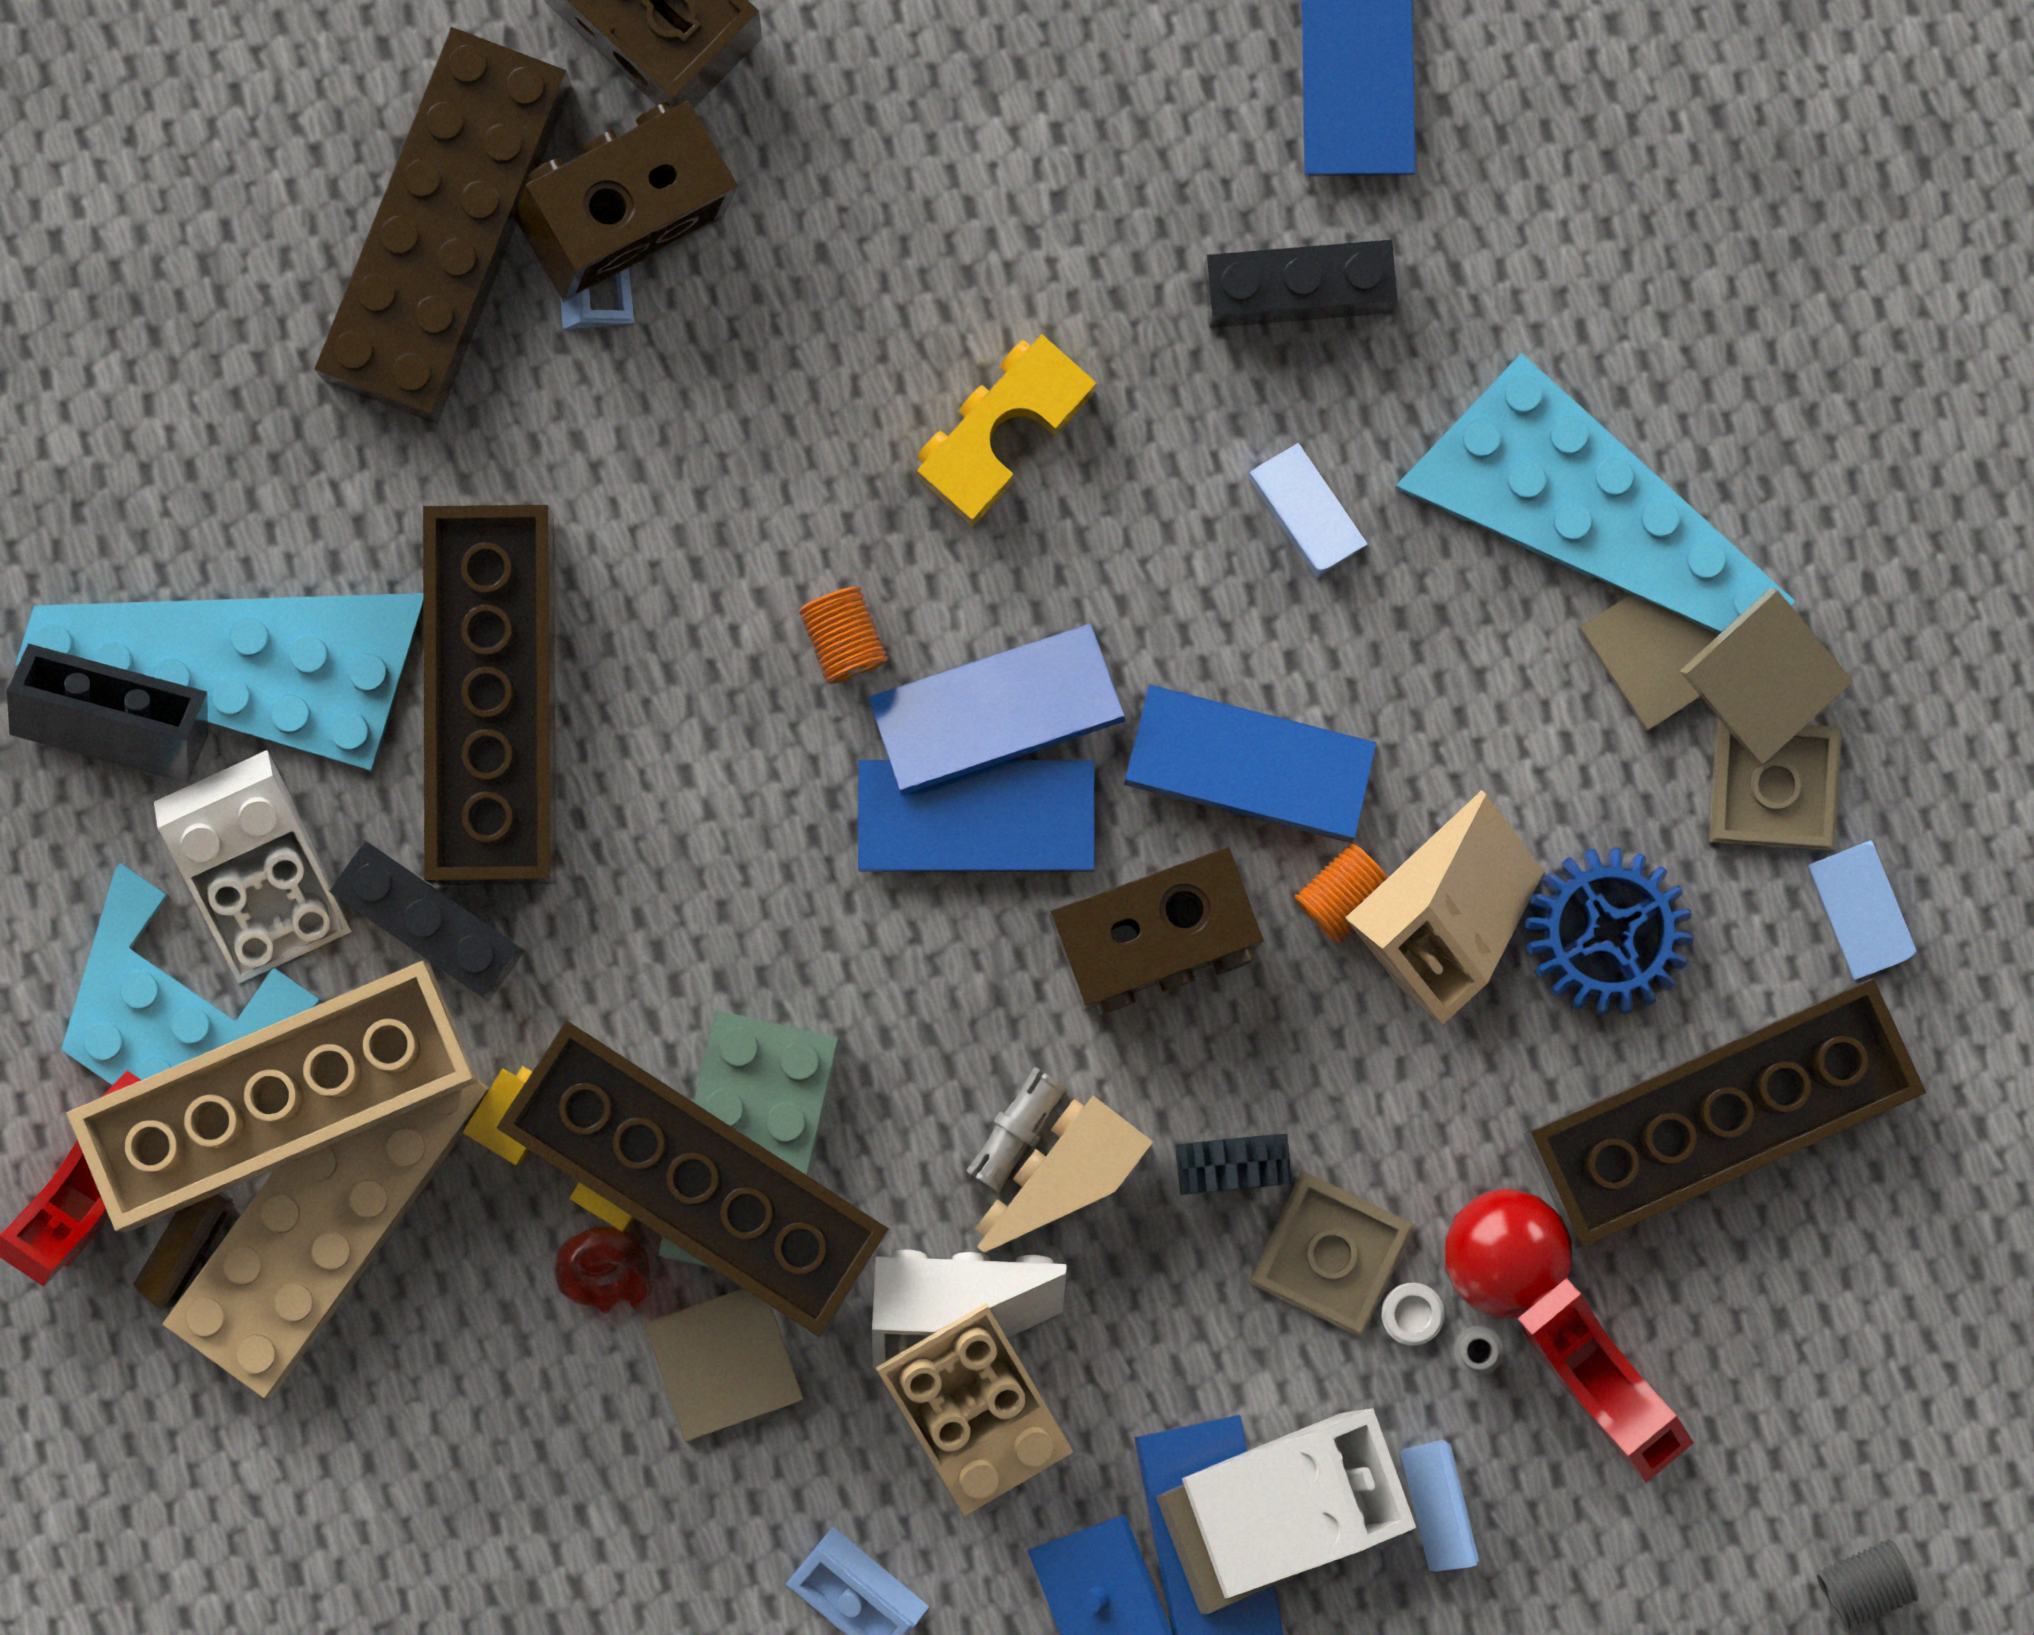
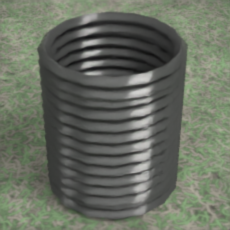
[1817,1538,1919,1633]

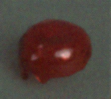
[554,1226,652,1314]

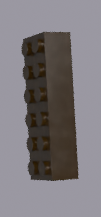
[314,27,572,424]
[423,505,556,886]
[1523,978,1926,1248]
[496,1020,891,1337]

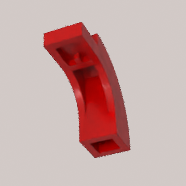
[0,1070,141,1287]
[1518,1278,1694,1483]

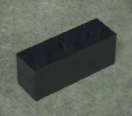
[1204,240,1398,328]
[6,643,208,783]
[329,840,525,1001]

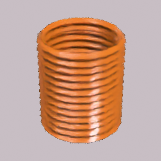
[799,586,888,684]
[1294,843,1388,944]

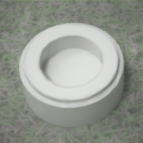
[1381,1283,1444,1345]

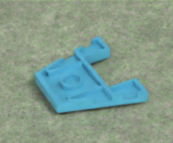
[61,863,321,1085]

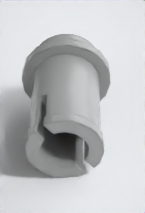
[1453,1326,1503,1376]

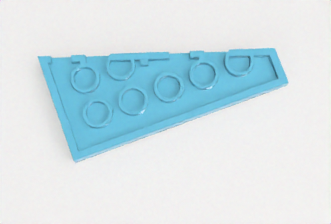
[1395,353,1796,635]
[15,593,423,772]

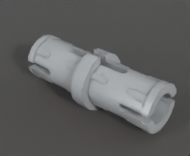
[966,1067,1068,1193]

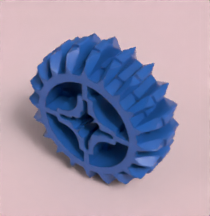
[1524,848,1693,1016]

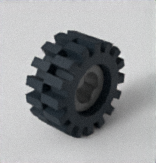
[1175,1134,1292,1195]

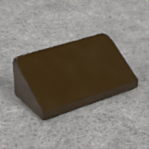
[133,1192,234,1308]

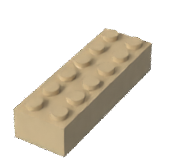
[66,961,479,1232]
[162,1081,490,1398]

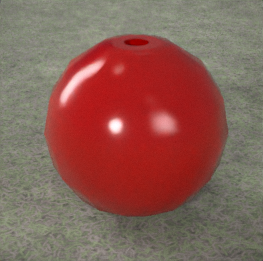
[1444,1189,1572,1319]

